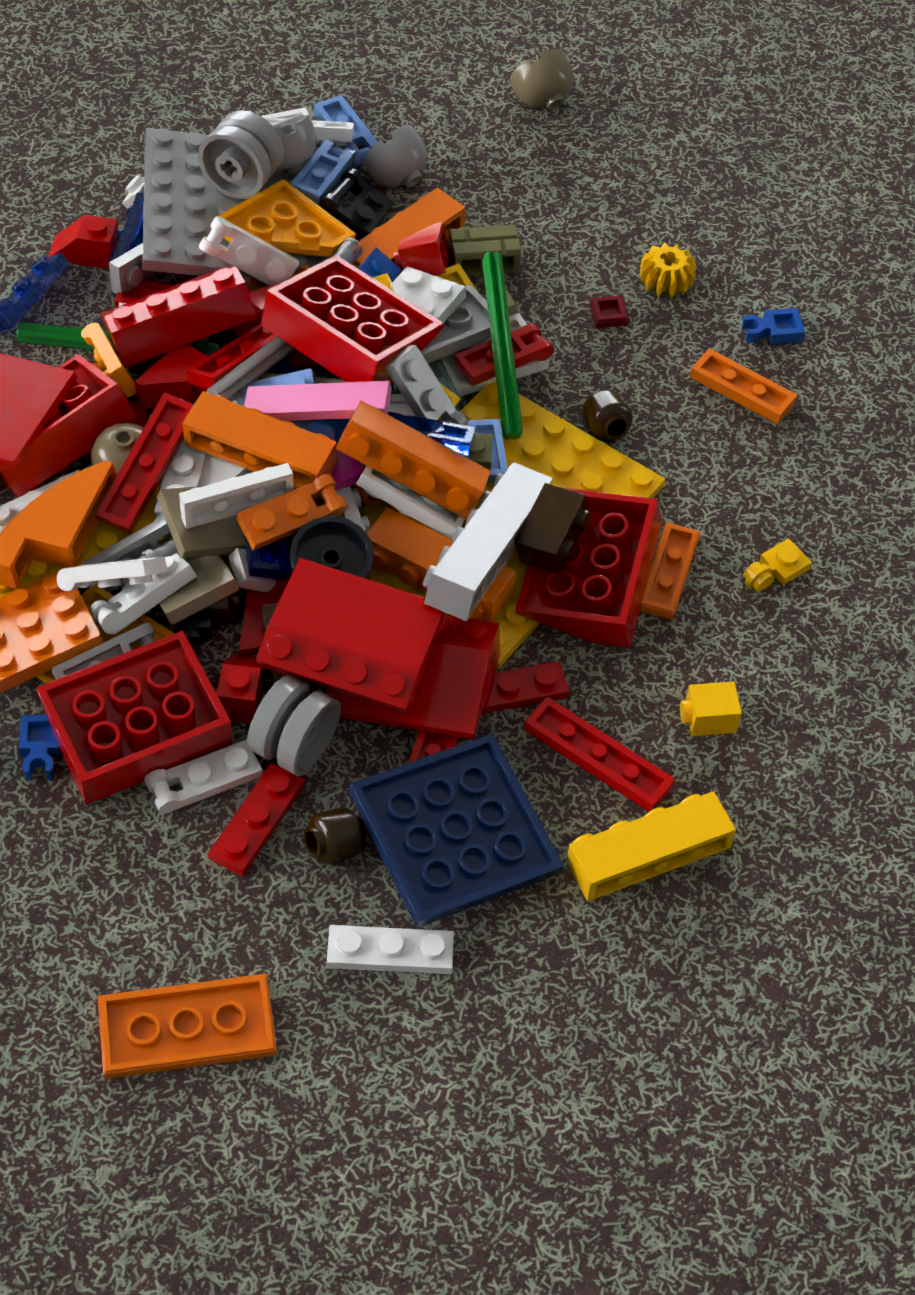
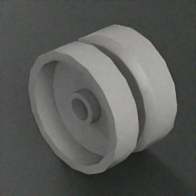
[198,110,285,199]
[247,674,341,777]

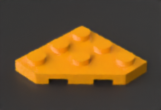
[213,179,356,257]

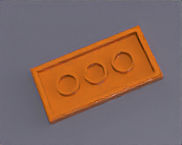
[97,973,277,1079]

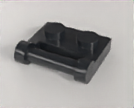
[319,168,394,240]

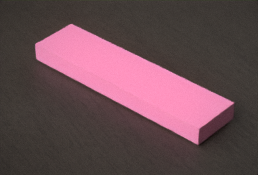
[244,381,392,421]

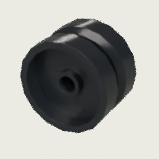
[288,516,374,580]

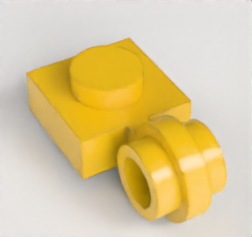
[743,538,812,592]

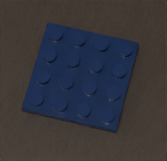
[348,734,564,928]

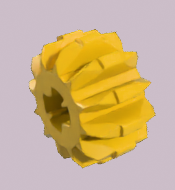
[640,242,696,299]

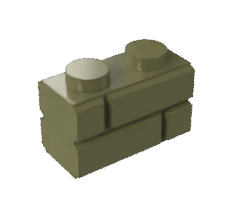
[449,224,521,276]

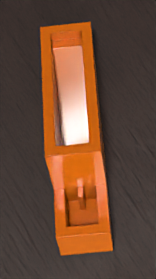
[0,461,116,589]

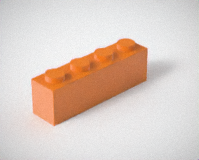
[352,187,465,277]
[182,391,337,488]
[335,400,491,520]
[366,507,516,622]

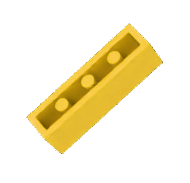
[566,791,736,902]

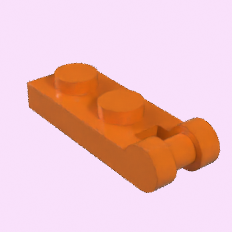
[236,474,349,551]

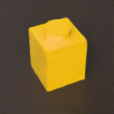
[680,681,742,736]

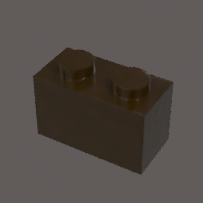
[515,483,592,575]

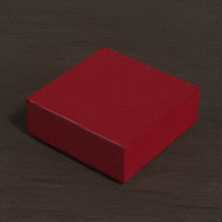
[589,295,629,328]

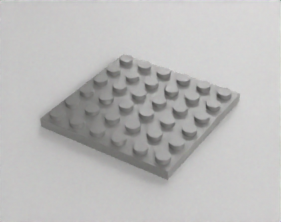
[142,128,342,279]

